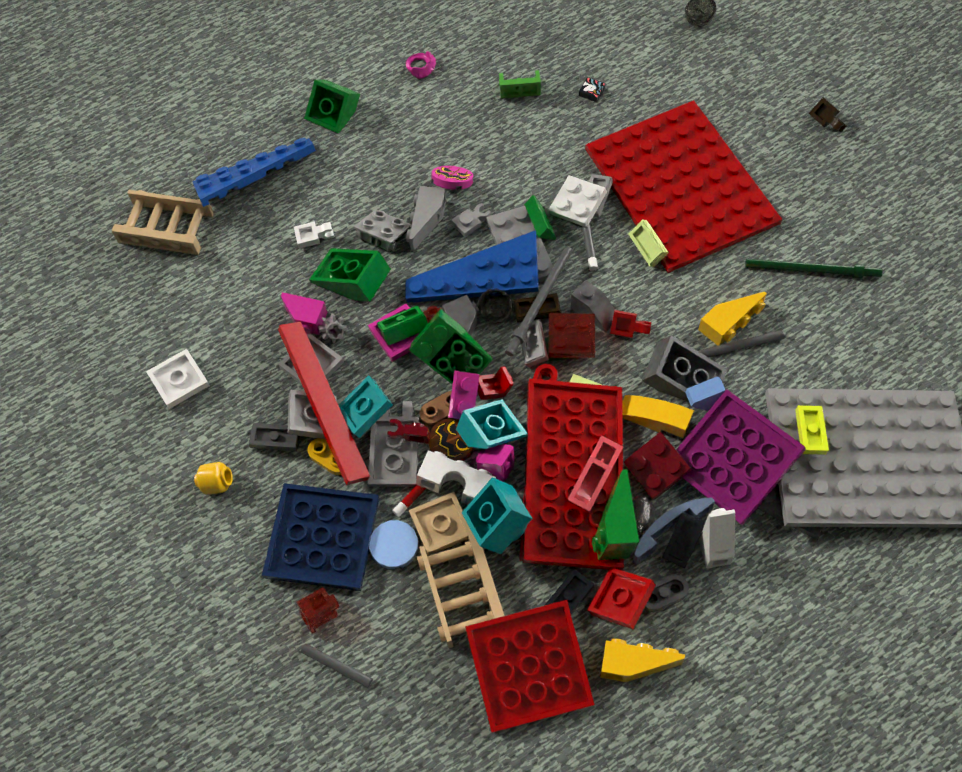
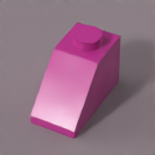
[281,292,328,335]
[476,444,514,482]

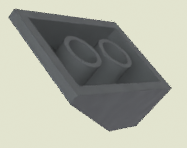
[642,335,728,402]

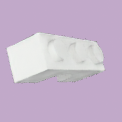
[416,450,496,505]

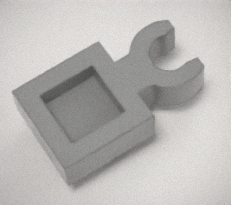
[451,203,491,237]

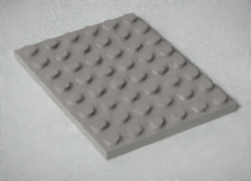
[765,388,962,528]

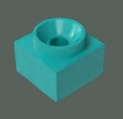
[462,477,533,554]

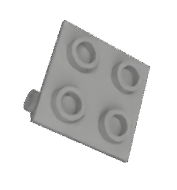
[353,209,412,252]

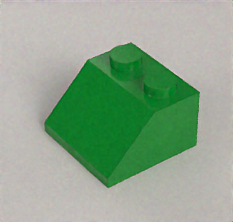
[304,79,360,133]

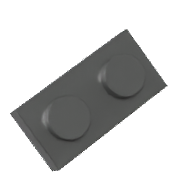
[249,423,300,452]

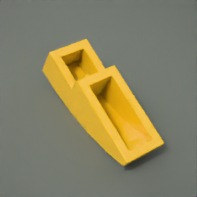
[622,395,694,438]

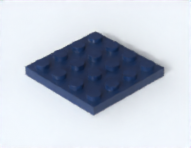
[262,483,380,591]

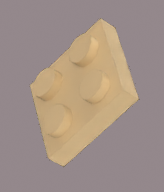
[409,492,472,556]

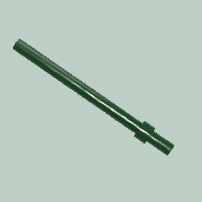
[745,258,883,278]

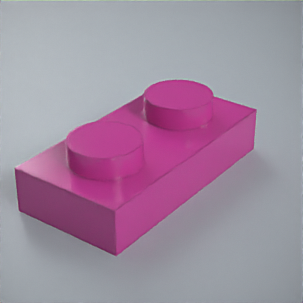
[448,371,480,419]

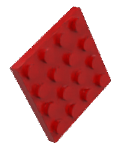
[465,600,595,733]

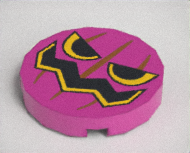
[431,166,474,190]

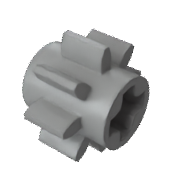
[318,313,348,343]

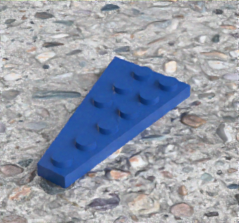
[192,138,316,207]
[405,230,539,303]

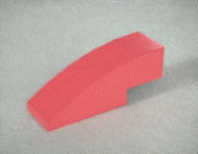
[568,435,623,512]

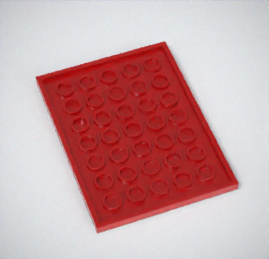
[585,100,782,273]

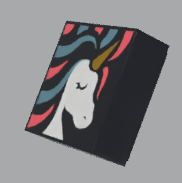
[579,77,606,102]

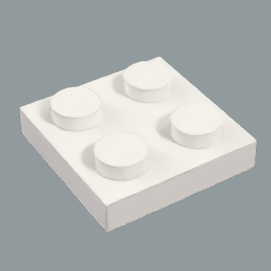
[548,175,607,227]
[146,349,210,409]

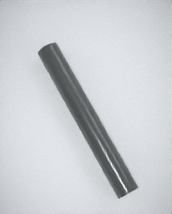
[301,643,373,688]

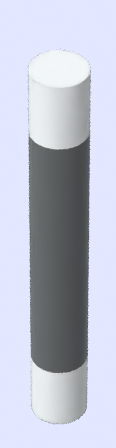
[582,223,598,271]

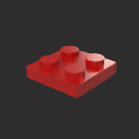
[587,568,656,629]

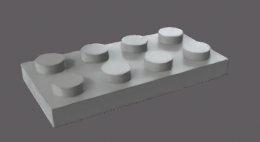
[486,206,553,282]

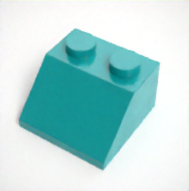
[456,399,528,449]

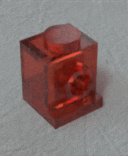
[296,587,339,634]

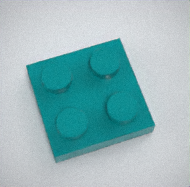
[338,375,393,438]

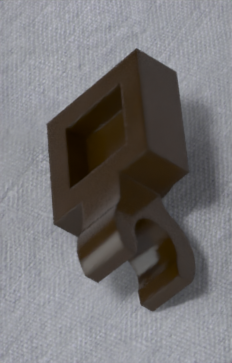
[809,97,847,133]

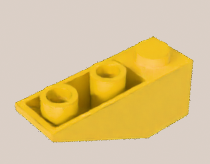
[698,292,767,345]
[600,639,685,682]

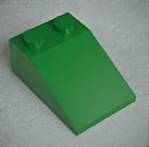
[309,248,391,302]
[592,470,639,560]

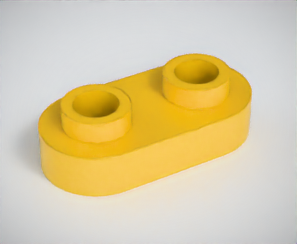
[308,438,341,475]

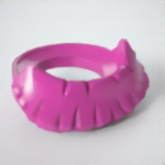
[406,51,436,79]

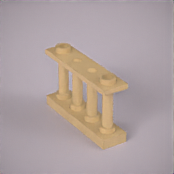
[112,190,214,255]
[417,532,504,648]

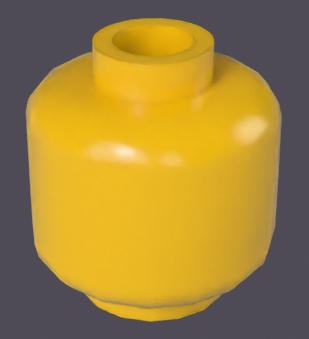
[194,462,233,495]

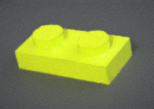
[795,405,829,455]

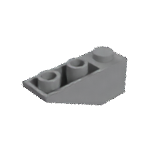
[406,186,446,251]

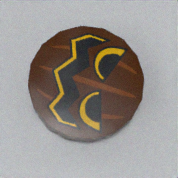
[429,418,474,461]

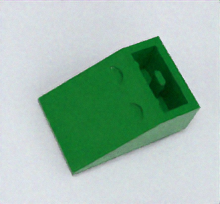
[409,309,493,385]

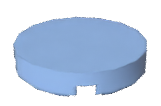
[369,520,418,569]

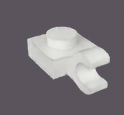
[294,221,335,249]

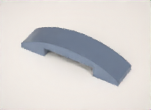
[632,498,715,566]

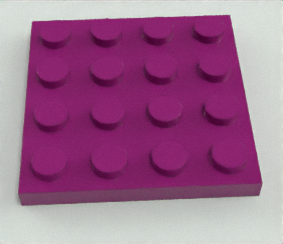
[676,389,806,525]

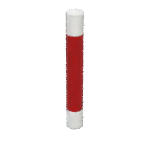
[392,485,426,517]

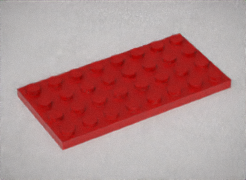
[523,378,624,570]

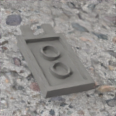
[368,401,419,487]

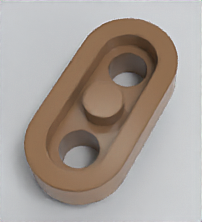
[419,391,452,427]

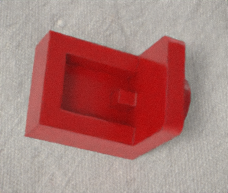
[477,366,513,400]

